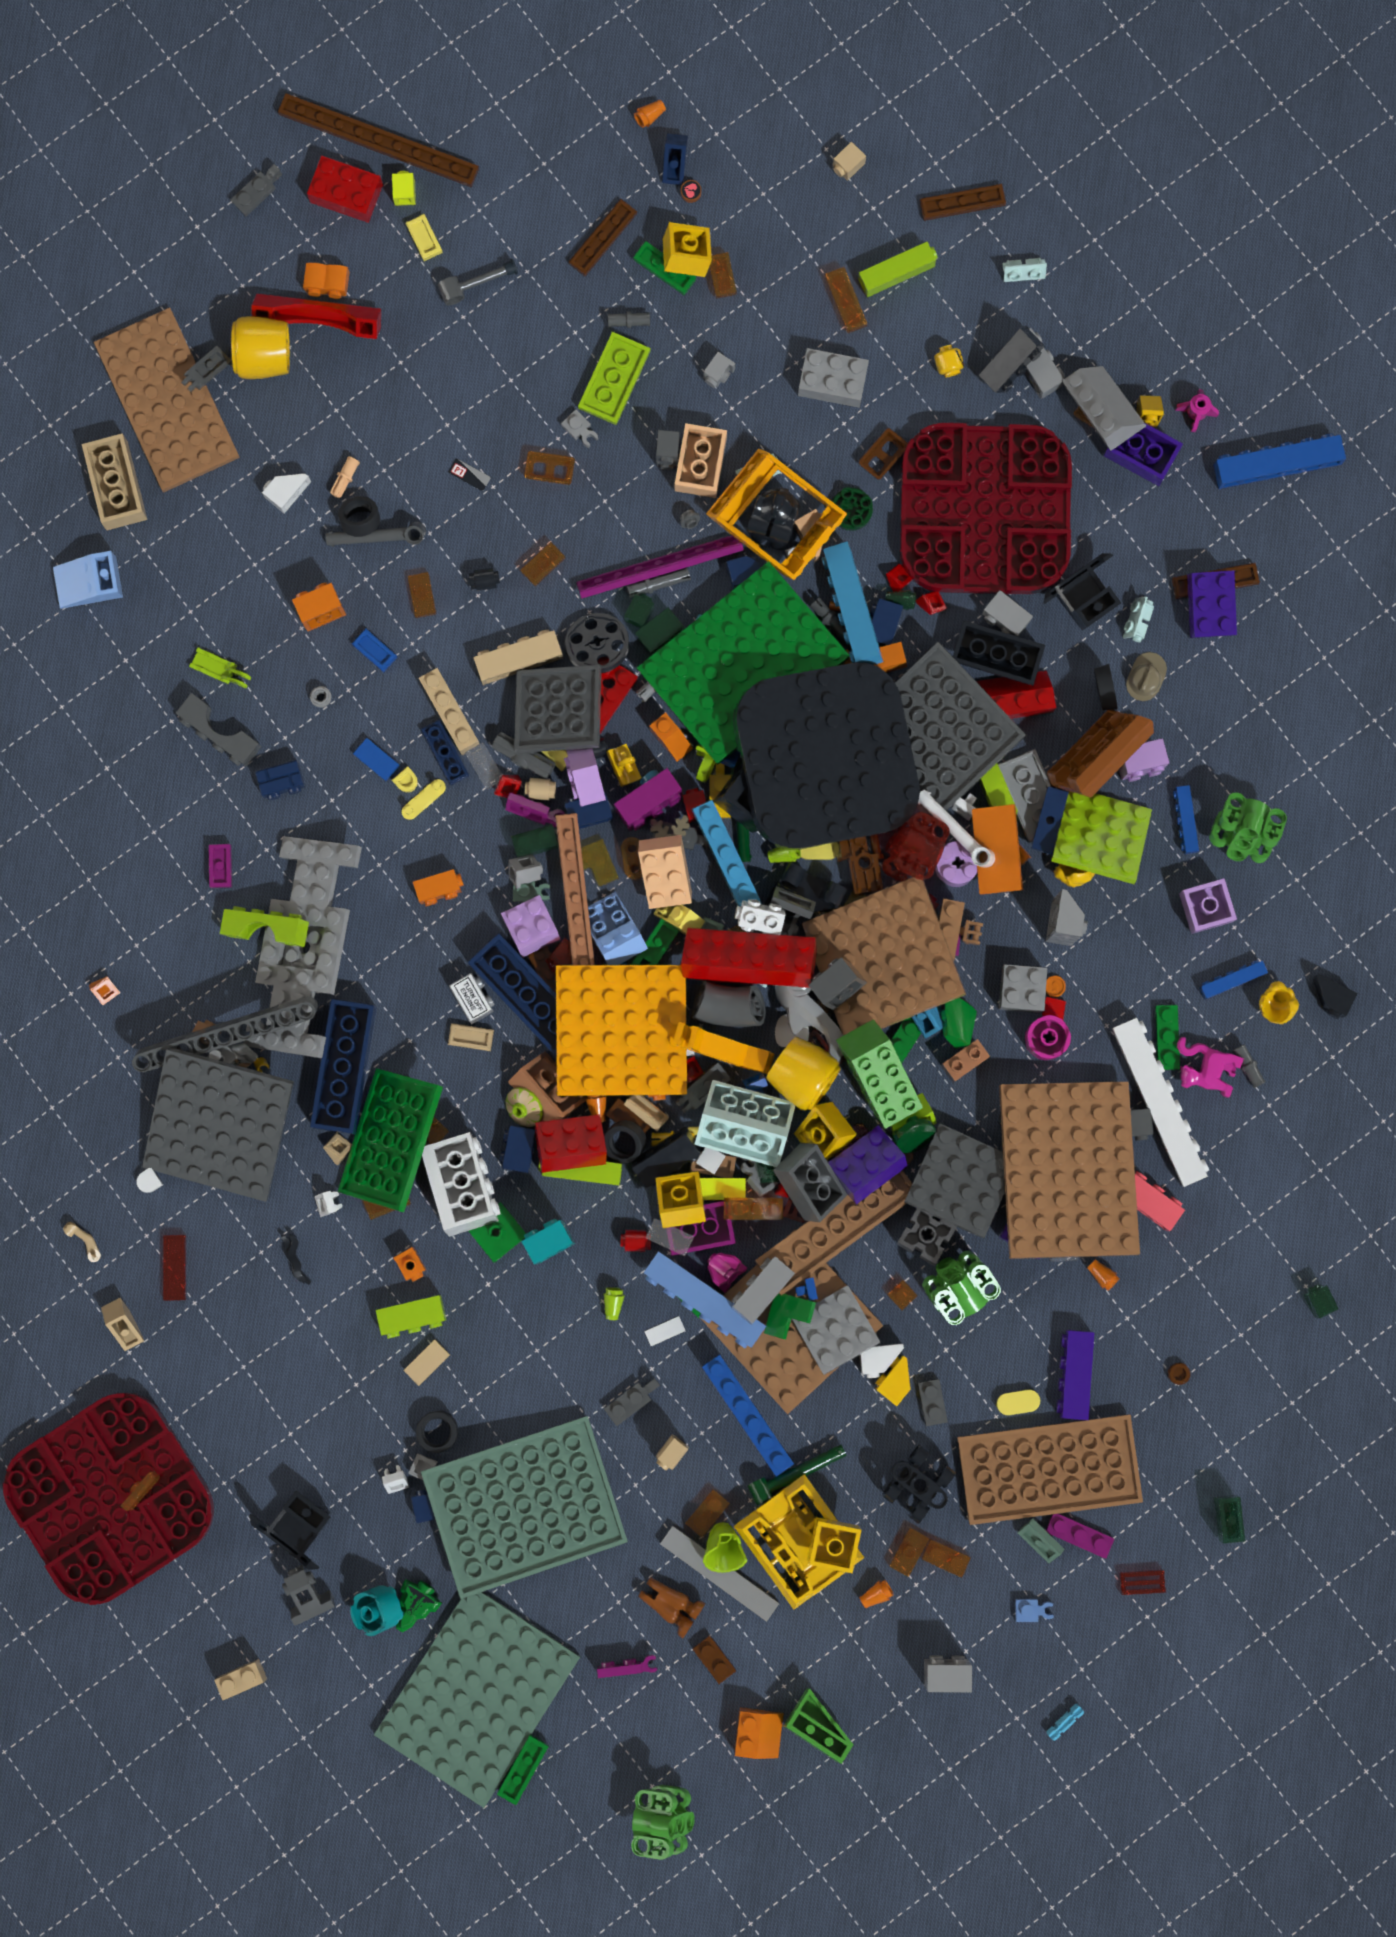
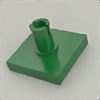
[469,1202,526,1263]

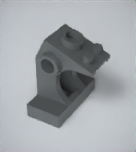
[771,886,816,936]
[282,1564,335,1626]

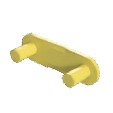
[402,779,446,820]

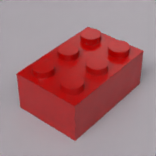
[307,156,383,223]
[535,1114,607,1173]

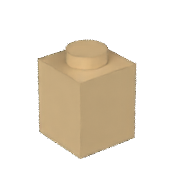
[833,142,866,181]

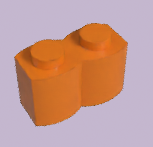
[303,263,350,299]

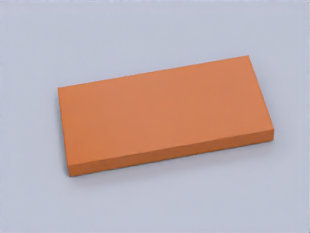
[972,804,1023,895]

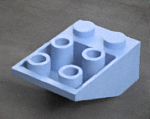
[53,551,123,609]
[588,891,648,965]

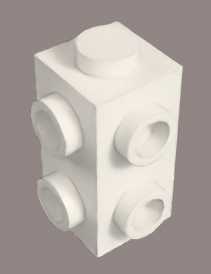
[735,899,785,935]

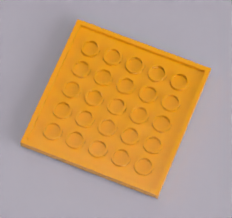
[556,965,687,1096]

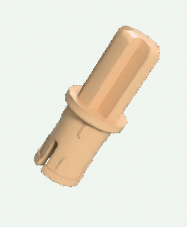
[330,456,360,498]

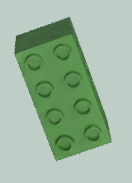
[836,1019,923,1129]

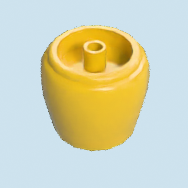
[231,316,290,379]
[766,1036,840,1111]

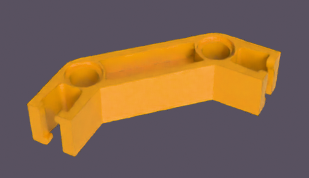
[673,1022,775,1075]

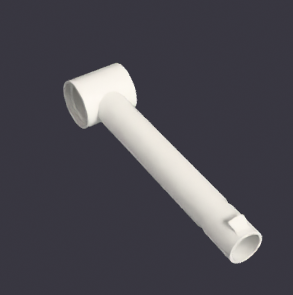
[918,790,995,868]

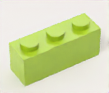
[376,1295,447,1339]

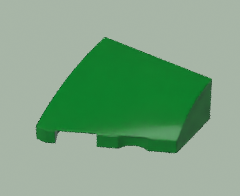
[941,998,977,1049]

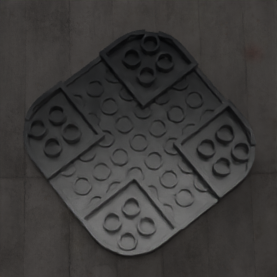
[733,663,920,850]

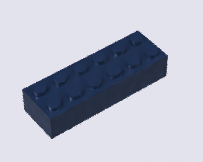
[468,934,556,1057]
[310,999,377,1135]

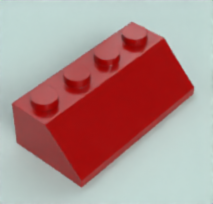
[976,670,1056,719]

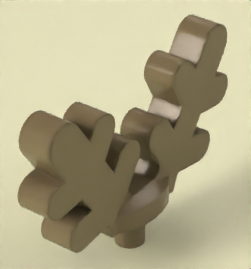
[650,815,690,838]

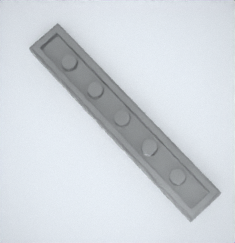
[660,1526,779,1622]

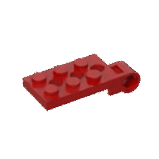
[598,657,638,734]

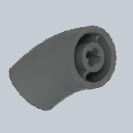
[691,981,766,1027]

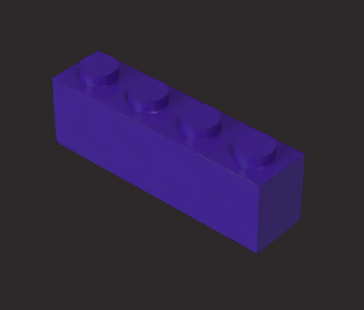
[1056,1330,1094,1420]

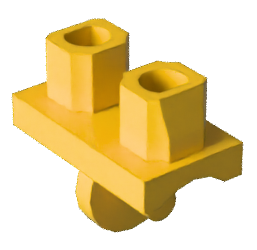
[606,744,641,787]

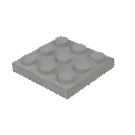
[792,1285,880,1375]

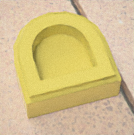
[392,766,418,793]

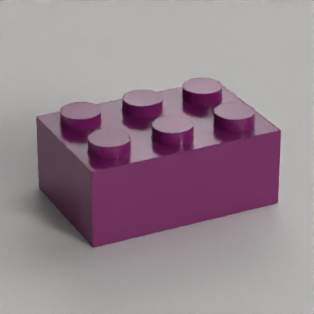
[614,768,682,831]
[666,1201,735,1256]

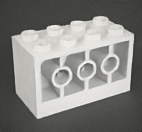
[422,1132,501,1237]

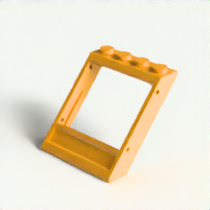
[706,448,847,580]

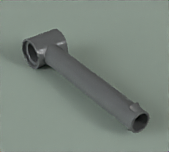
[326,521,426,547]

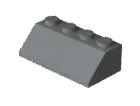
[1062,366,1146,451]
[1045,889,1087,946]

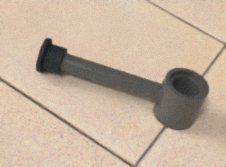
[438,258,518,306]

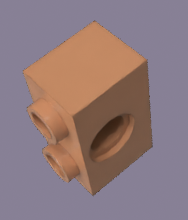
[940,1039,990,1083]

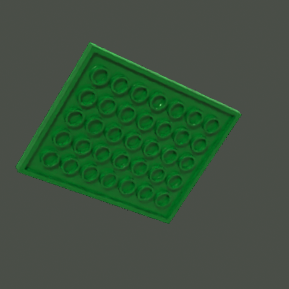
[637,561,850,765]

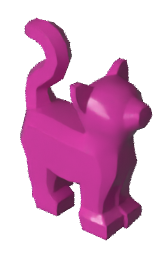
[1177,1037,1244,1098]

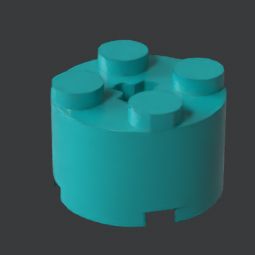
[350,1585,403,1636]

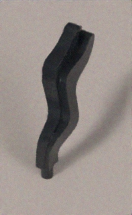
[281,1234,311,1285]

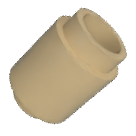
[525,778,556,800]

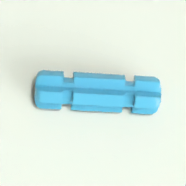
[1047,1704,1084,1741]

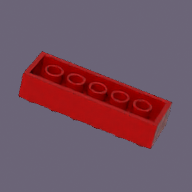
[681,928,817,988]

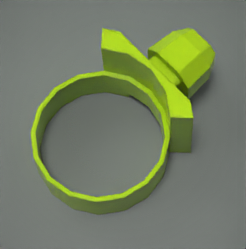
[696,745,715,783]

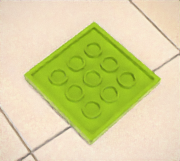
[1051,791,1152,884]

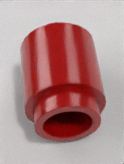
[620,1230,651,1252]

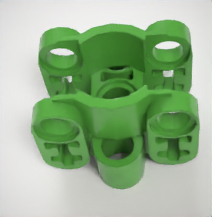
[1209,792,1287,863]
[922,1251,1001,1325]
[631,1785,694,1860]

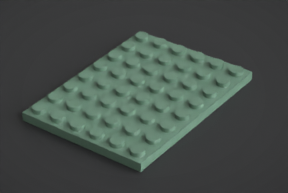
[421,1416,628,1599]
[374,1592,580,1808]

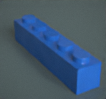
[1173,785,1199,854]
[1199,960,1268,1000]

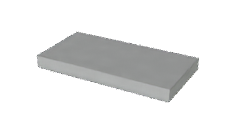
[998,749,1053,844]

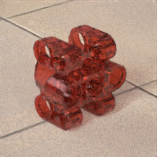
[882,812,950,882]

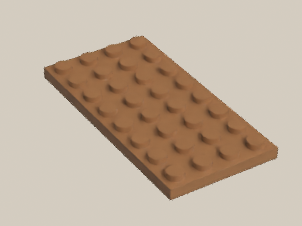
[94,308,240,493]
[957,1414,1143,1525]

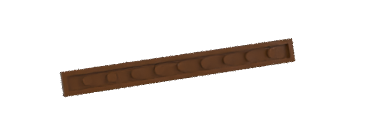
[278,93,479,188]

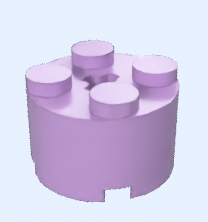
[935,841,977,887]

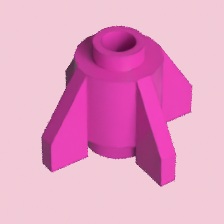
[1176,389,1219,432]
[707,1252,747,1293]

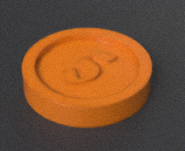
[1046,976,1066,997]

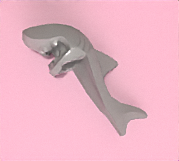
[775,985,844,1062]

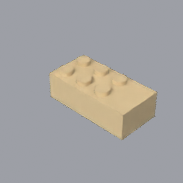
[82,433,147,530]

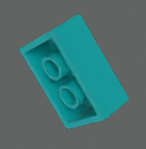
[521,1218,575,1265]

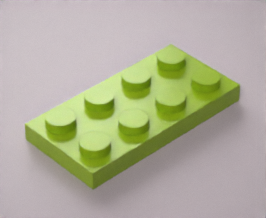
[578,332,651,425]

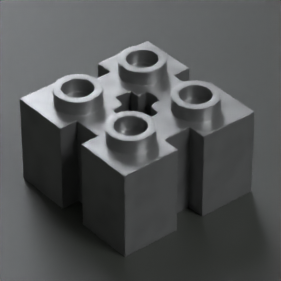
[897,1208,957,1266]

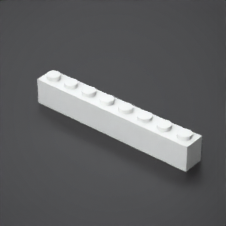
[1112,1018,1209,1187]

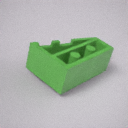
[783,1688,853,1764]

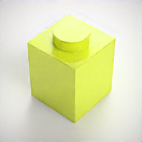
[392,171,416,206]

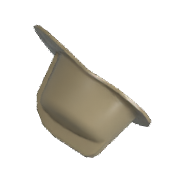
[1126,652,1167,701]

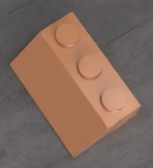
[508,1051,586,1122]

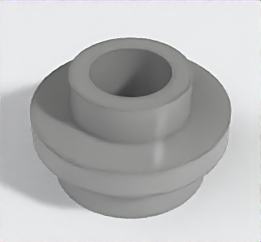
[310,686,332,708]

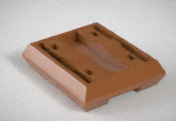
[1047,710,1154,798]

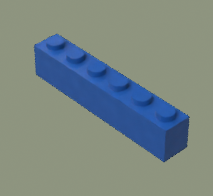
[1213,433,1346,489]
[702,1354,794,1476]

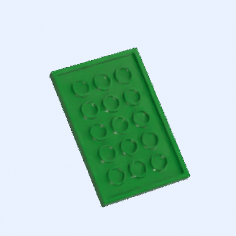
[338,1068,443,1212]

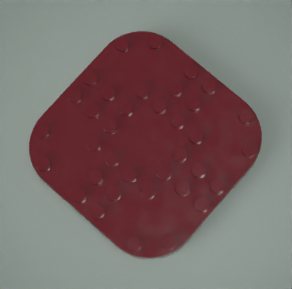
[900,423,1072,594]
[3,1393,214,1605]

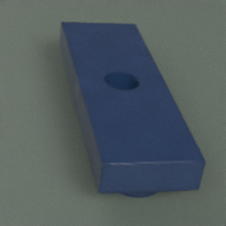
[421,719,469,786]
[1031,787,1069,854]

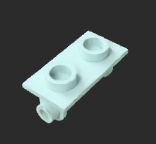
[1002,257,1047,282]
[1123,597,1154,642]

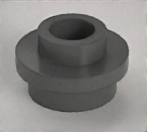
[680,510,700,529]

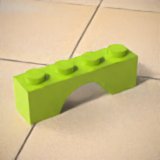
[220,906,309,947]

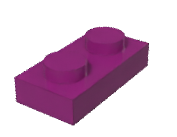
[209,844,232,888]

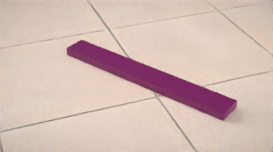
[576,535,743,599]

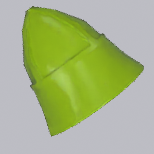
[703,1522,747,1573]

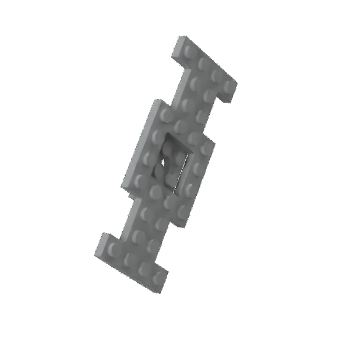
[244,836,362,1058]

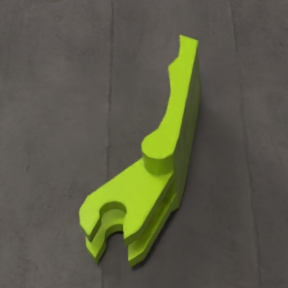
[189,648,251,688]

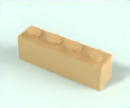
[473,630,563,685]
[419,668,480,755]

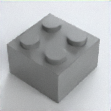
[999,964,1047,1013]
[924,1655,972,1692]

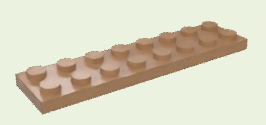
[755,1170,912,1296]

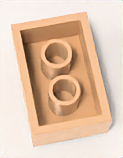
[675,423,727,498]
[638,835,692,909]

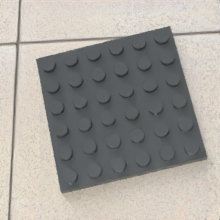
[895,642,1026,824]
[142,1047,294,1202]

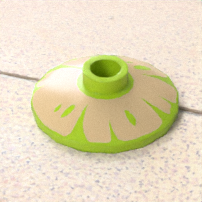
[505,1087,543,1128]

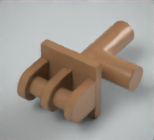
[959,920,983,945]

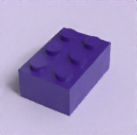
[1104,423,1183,486]
[1187,571,1237,638]
[828,1125,907,1204]

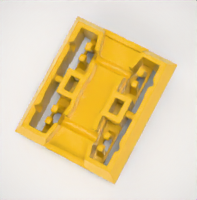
[734,1474,864,1610]

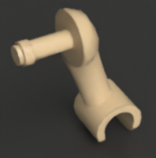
[63,1222,101,1262]

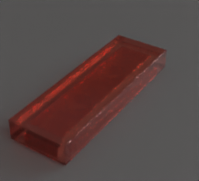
[163,1235,186,1301]

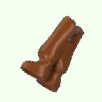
[638,1577,706,1638]

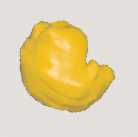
[1054,864,1095,887]
[1259,981,1299,1025]

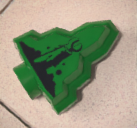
[396,1579,442,1633]

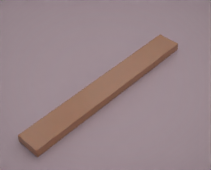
[555,813,595,966]

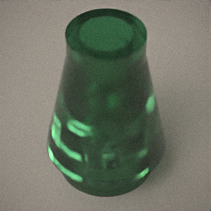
[885,590,916,611]

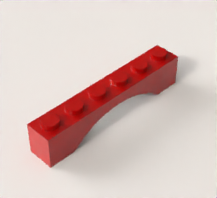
[252,294,381,339]

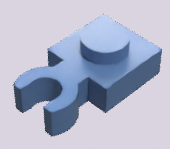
[1015,1599,1054,1622]

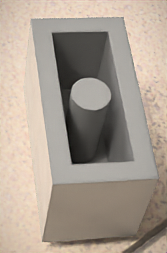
[982,591,1033,637]

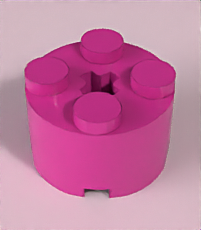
[1025,1015,1071,1060]

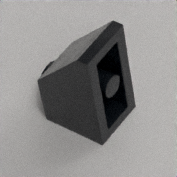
[1313,974,1358,1019]

